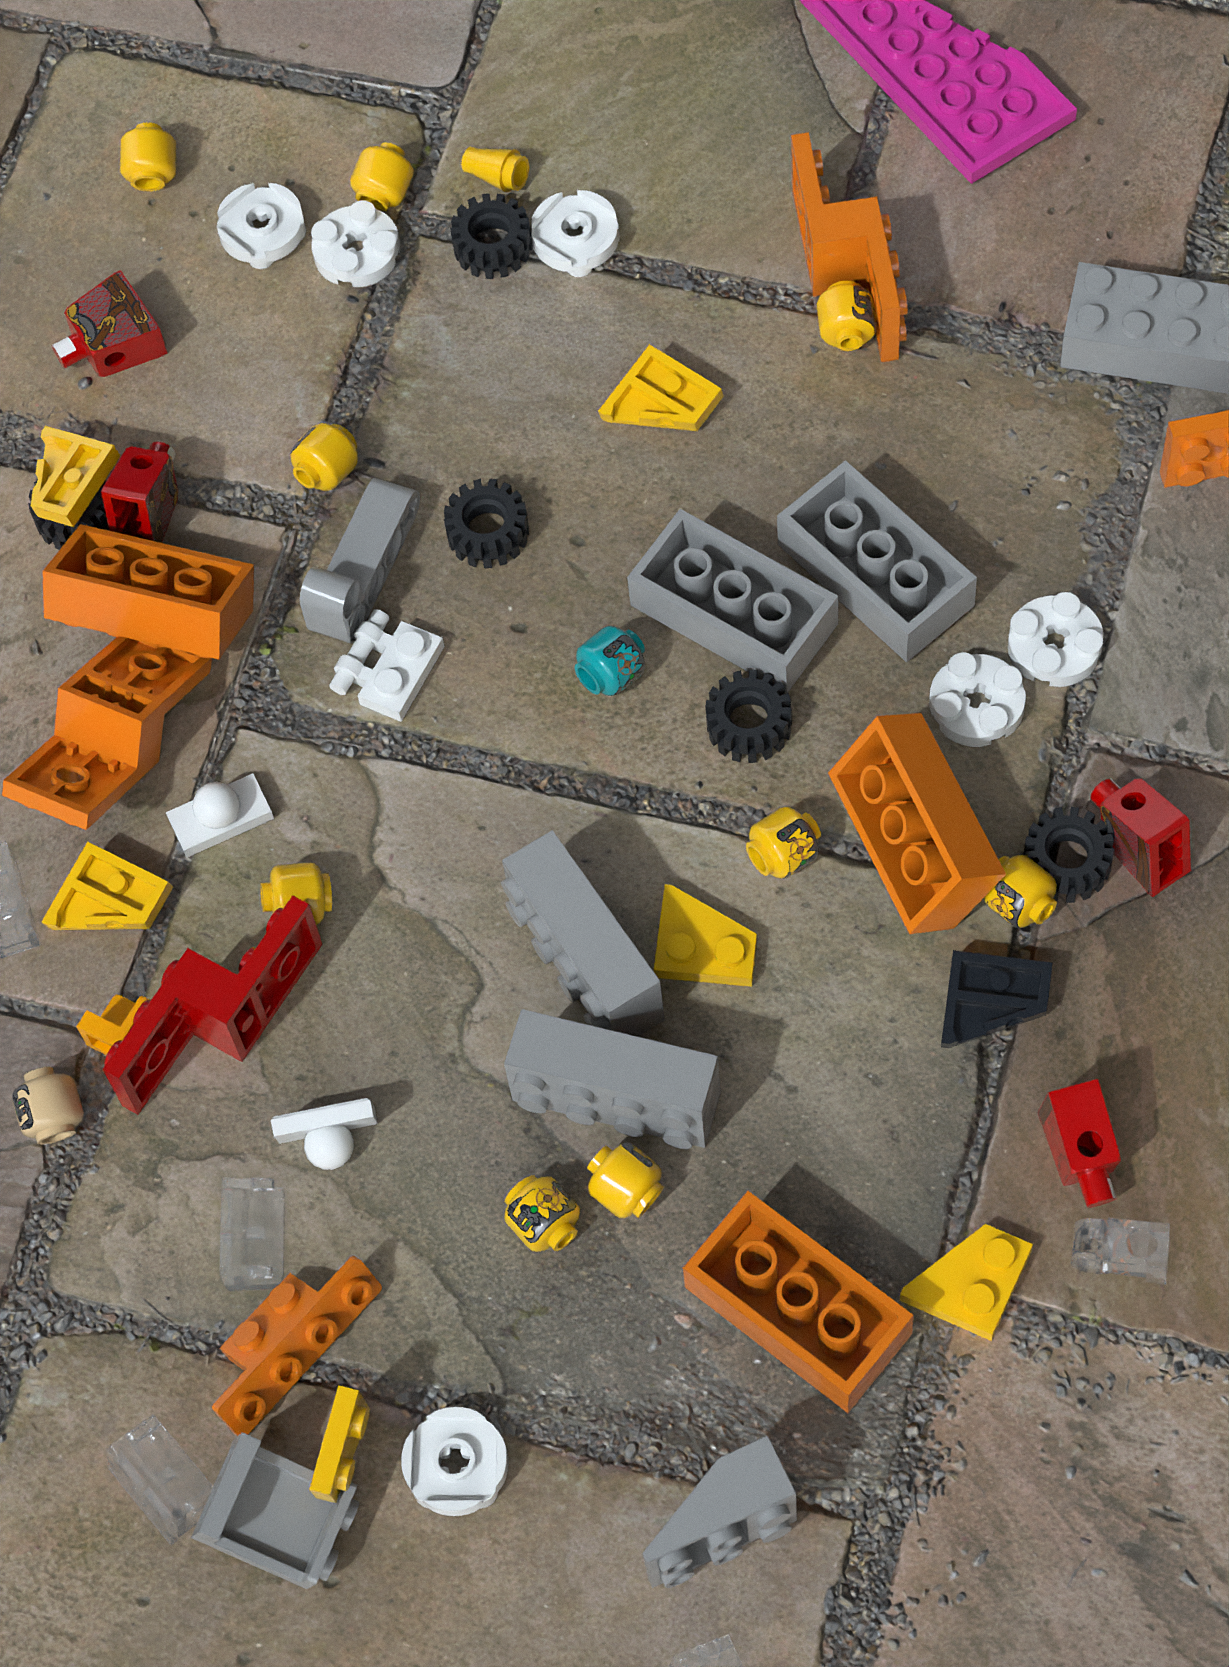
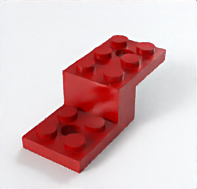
[103,895,323,1115]

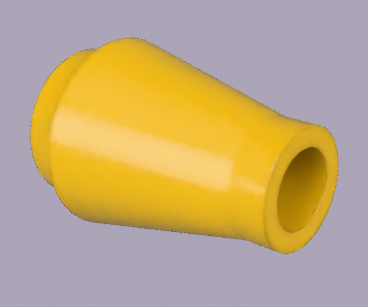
[461,147,529,193]

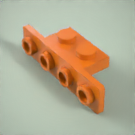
[212,1256,382,1436]

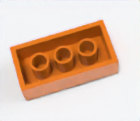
[43,524,254,660]
[828,713,1006,934]
[683,1191,914,1413]

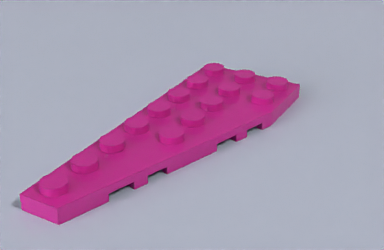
[799,0,1077,184]

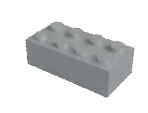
[1060,262,1229,394]
[777,460,977,662]
[627,509,838,694]
[501,830,665,1037]
[504,1009,721,1149]

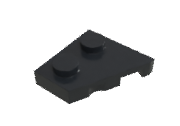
[941,950,1053,1048]

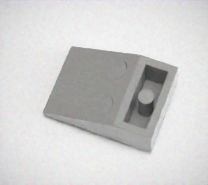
[643,1436,797,1588]

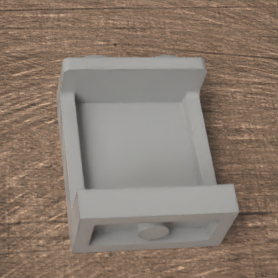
[191,1432,359,1589]

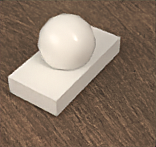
[166,774,274,858]
[271,1098,378,1170]

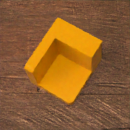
[76,994,151,1055]

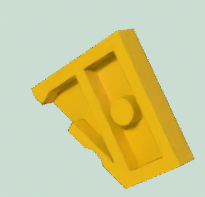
[598,344,724,431]
[31,426,121,527]
[41,842,173,930]
[653,884,757,987]
[899,1224,1033,1341]
[309,1385,370,1503]

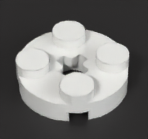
[217,183,306,269]
[531,190,620,277]
[311,201,400,287]
[1008,592,1104,687]
[929,652,1026,747]
[401,1407,508,1516]

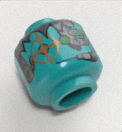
[574,625,645,696]

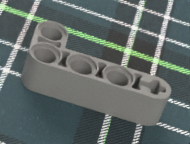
[299,478,420,644]

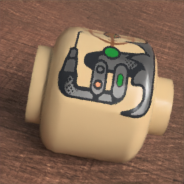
[12,1067,84,1145]

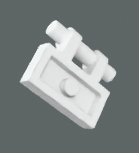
[329,609,444,722]

